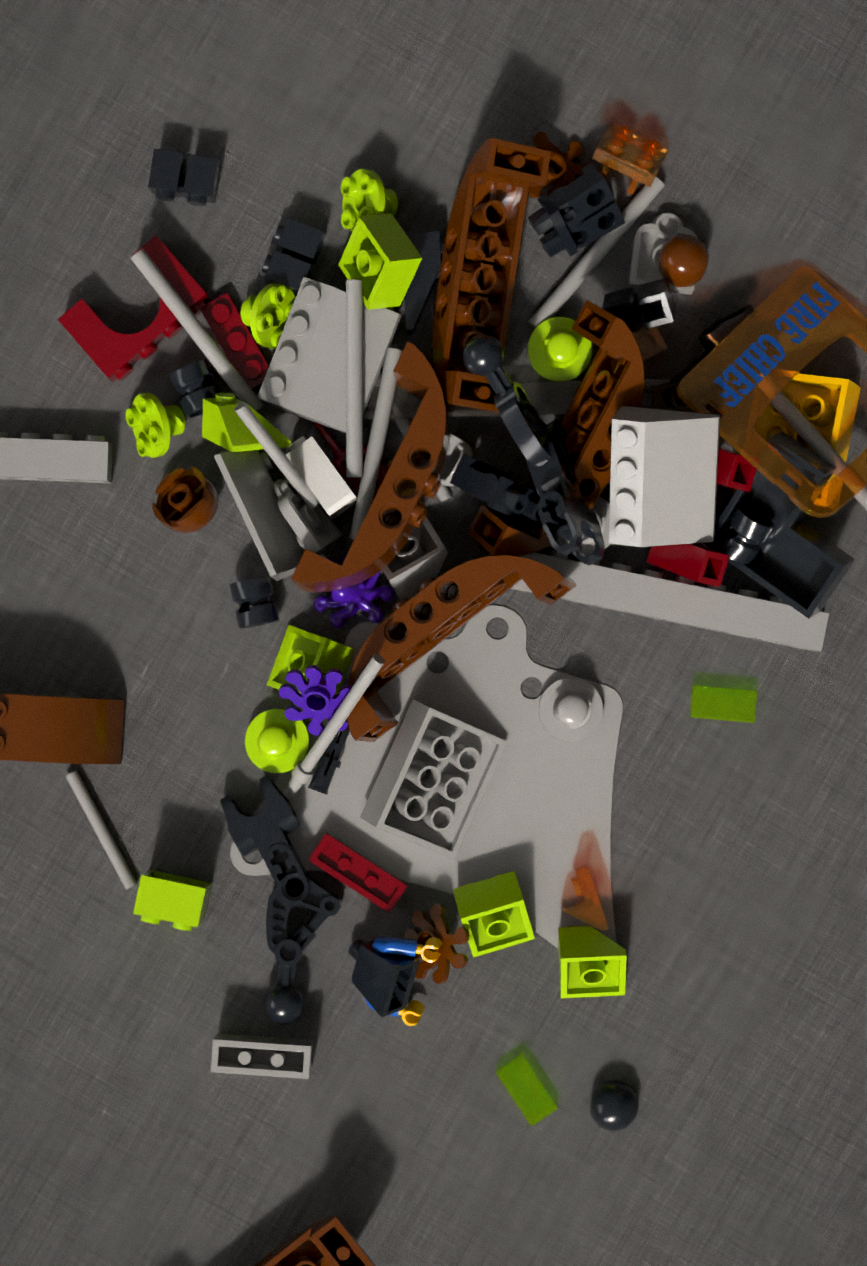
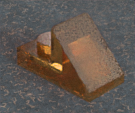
[560,864,609,931]

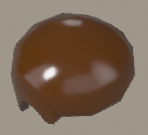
[658,234,709,287]

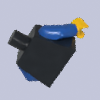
[348,936,442,1026]

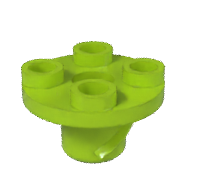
[341,169,398,232]
[240,283,295,349]
[527,317,592,382]
[125,393,186,458]
[245,709,310,773]

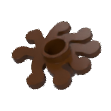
[523,131,589,199]
[403,904,470,984]

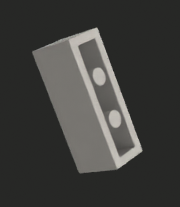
[211,1033,313,1079]

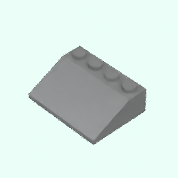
[257,277,401,433]
[609,406,720,547]
[214,450,305,581]
[360,699,507,859]

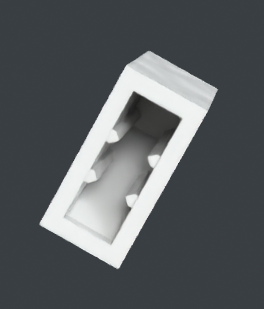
[286,436,357,520]

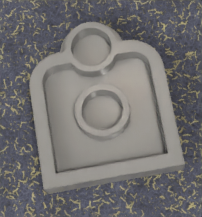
[628,213,697,295]
[274,478,342,553]

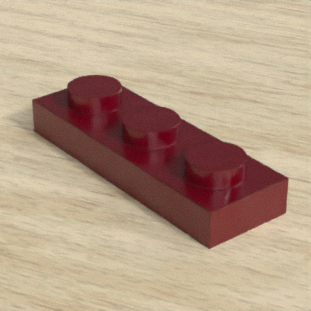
[201,293,269,391]
[308,832,407,913]

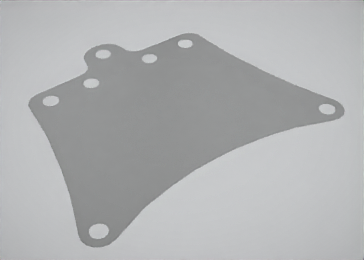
[230,605,623,948]

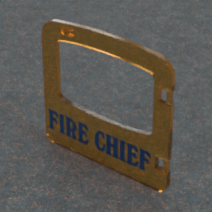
[677,267,867,518]

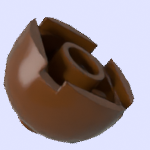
[152,467,218,533]

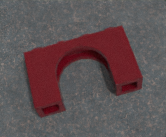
[57,235,209,382]
[647,448,759,587]

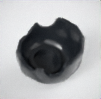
[590,1080,639,1132]

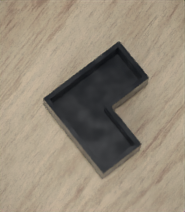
[703,432,855,619]

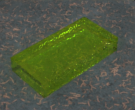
[689,685,757,723]
[495,1053,558,1127]

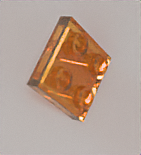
[592,122,669,195]

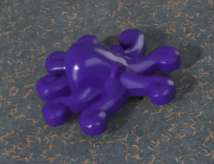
[313,553,394,629]
[279,665,353,736]

